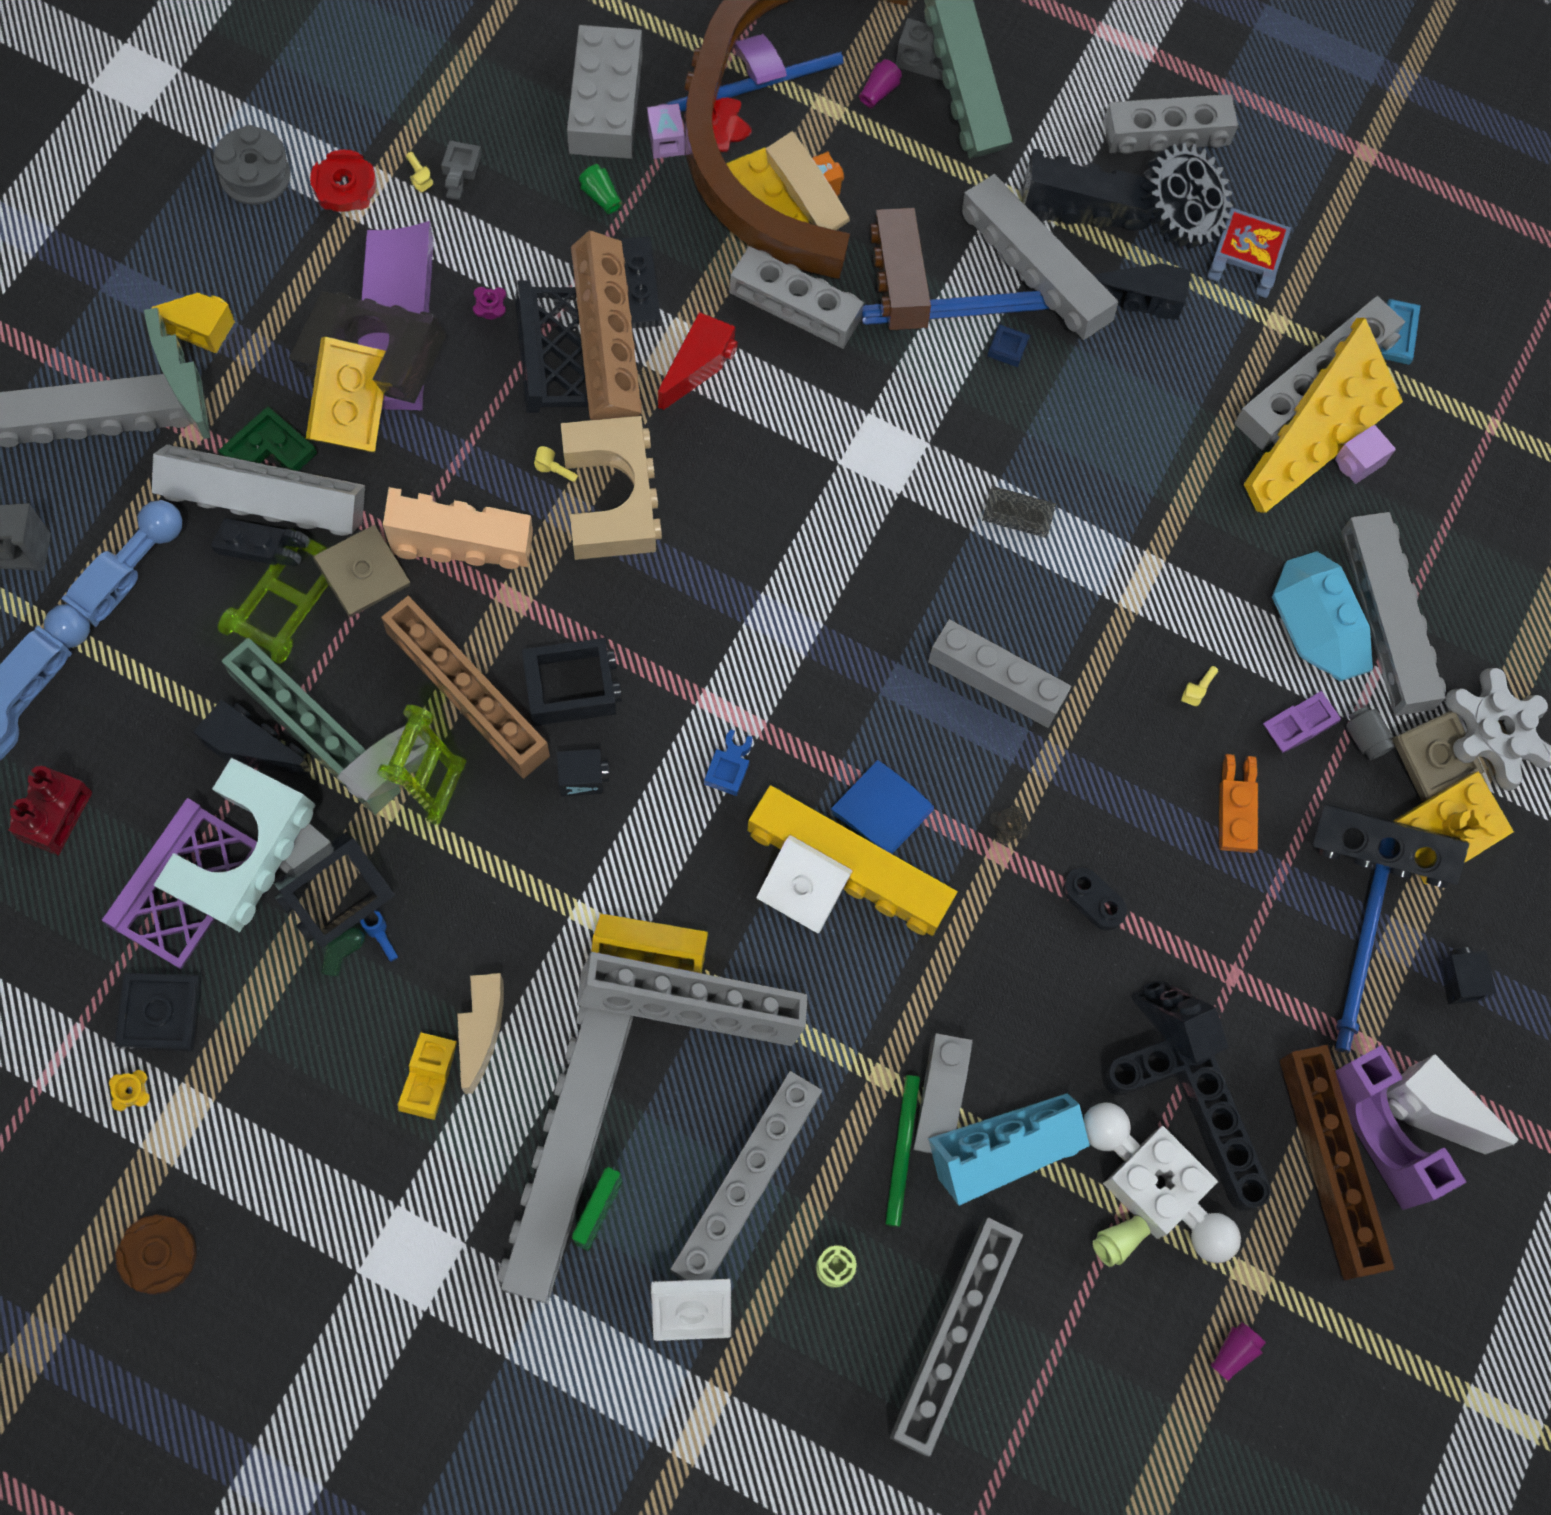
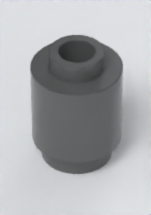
[1346,706,1395,760]

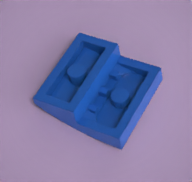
[831,760,934,854]

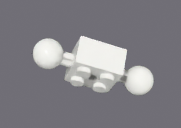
[1083,1103,1241,1263]

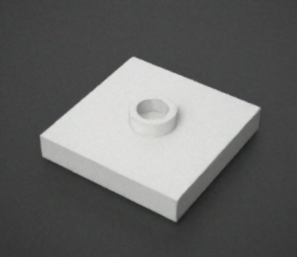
[756,835,853,934]
[652,1279,731,1341]

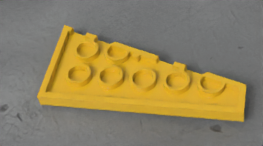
[1244,317,1403,513]

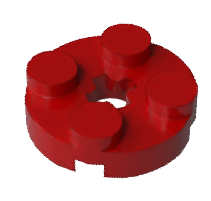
[310,150,377,212]

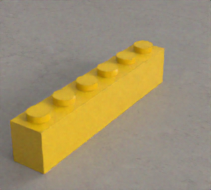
[747,785,958,936]

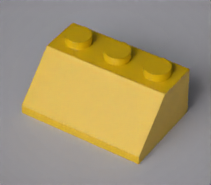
[591,914,708,973]

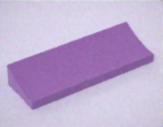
[358,221,434,410]

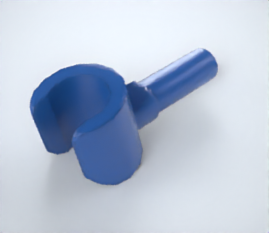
[361,910,398,962]

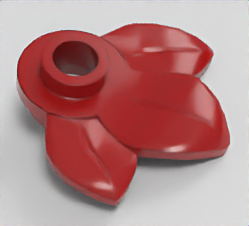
[712,98,752,152]

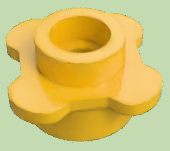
[109,1070,150,1112]

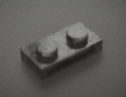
[982,486,1056,538]

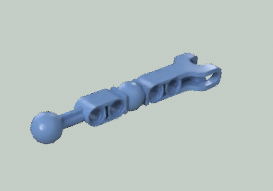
[0,500,182,761]

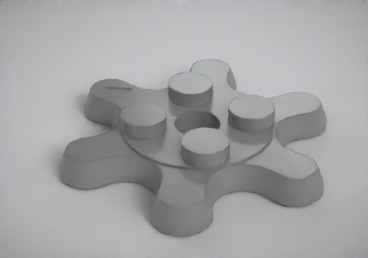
[1445,668,1551,791]

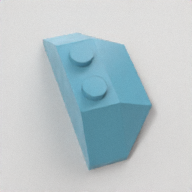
[1272,551,1373,682]

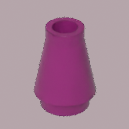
[859,59,902,108]
[1210,1321,1266,1381]

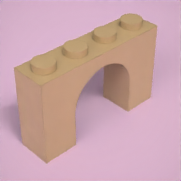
[561,416,662,560]

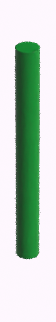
[885,1075,920,1227]

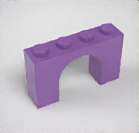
[1335,1045,1466,1210]

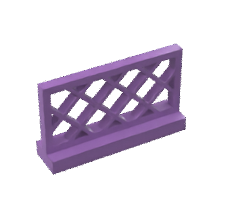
[102,798,257,969]

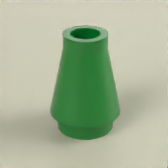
[578,164,622,215]

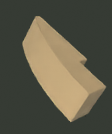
[766,131,850,230]
[458,973,504,1094]

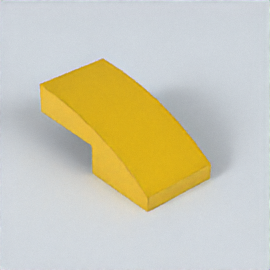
[398,1032,457,1120]

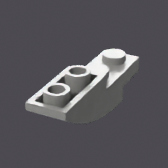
[337,725,443,801]

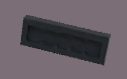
[619,236,661,329]

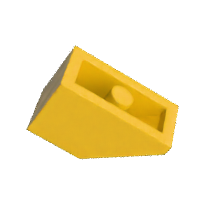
[151,293,235,353]

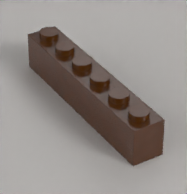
[1280,1045,1395,1281]

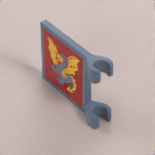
[1207,208,1291,298]

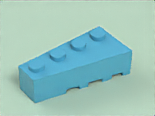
[928,1093,1090,1205]

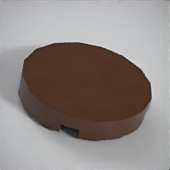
[115,1215,197,1295]

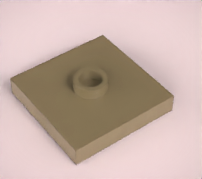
[314,525,410,618]
[1392,711,1484,801]

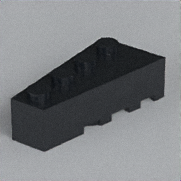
[1022,148,1152,230]

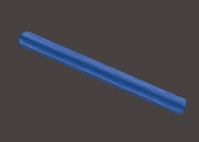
[861,291,1050,325]

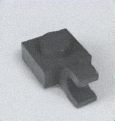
[441,140,482,200]

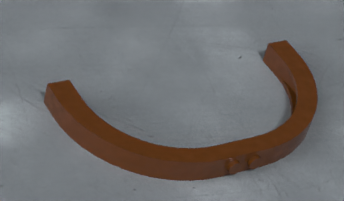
[684,0,909,279]

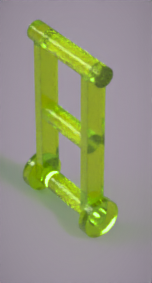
[218,529,329,664]
[377,705,467,825]

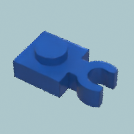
[704,729,752,796]

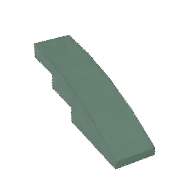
[144,308,211,439]

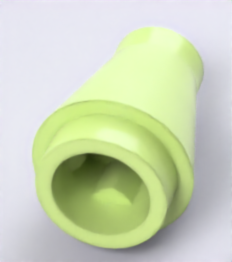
[1093,1215,1150,1267]

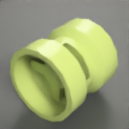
[816,1245,857,1288]

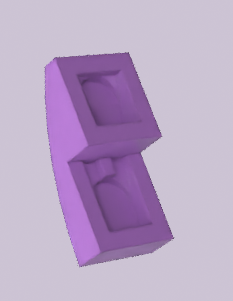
[735,34,787,84]
[1263,691,1341,753]

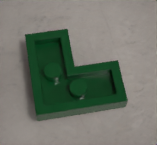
[218,406,317,471]

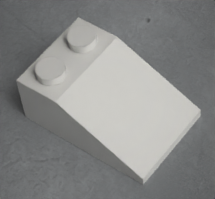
[1387,1054,1519,1154]

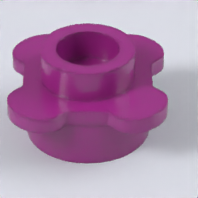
[473,287,506,319]

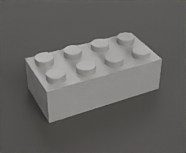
[567,25,643,159]

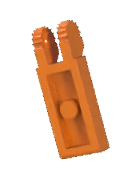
[1219,754,1258,853]

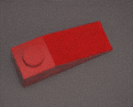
[658,312,738,410]

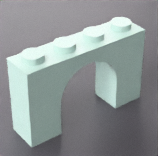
[154,758,315,932]

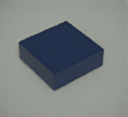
[987,324,1030,367]

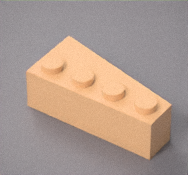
[383,487,533,569]

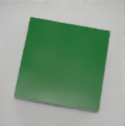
[572,1167,623,1252]

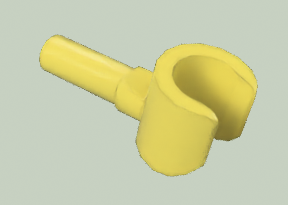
[406,152,433,193]
[534,446,578,483]
[1181,666,1218,706]

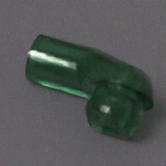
[321,928,365,976]

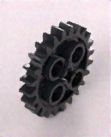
[1142,142,1233,249]

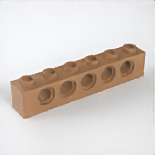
[571,230,642,420]
[381,596,550,779]

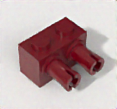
[8,766,92,856]

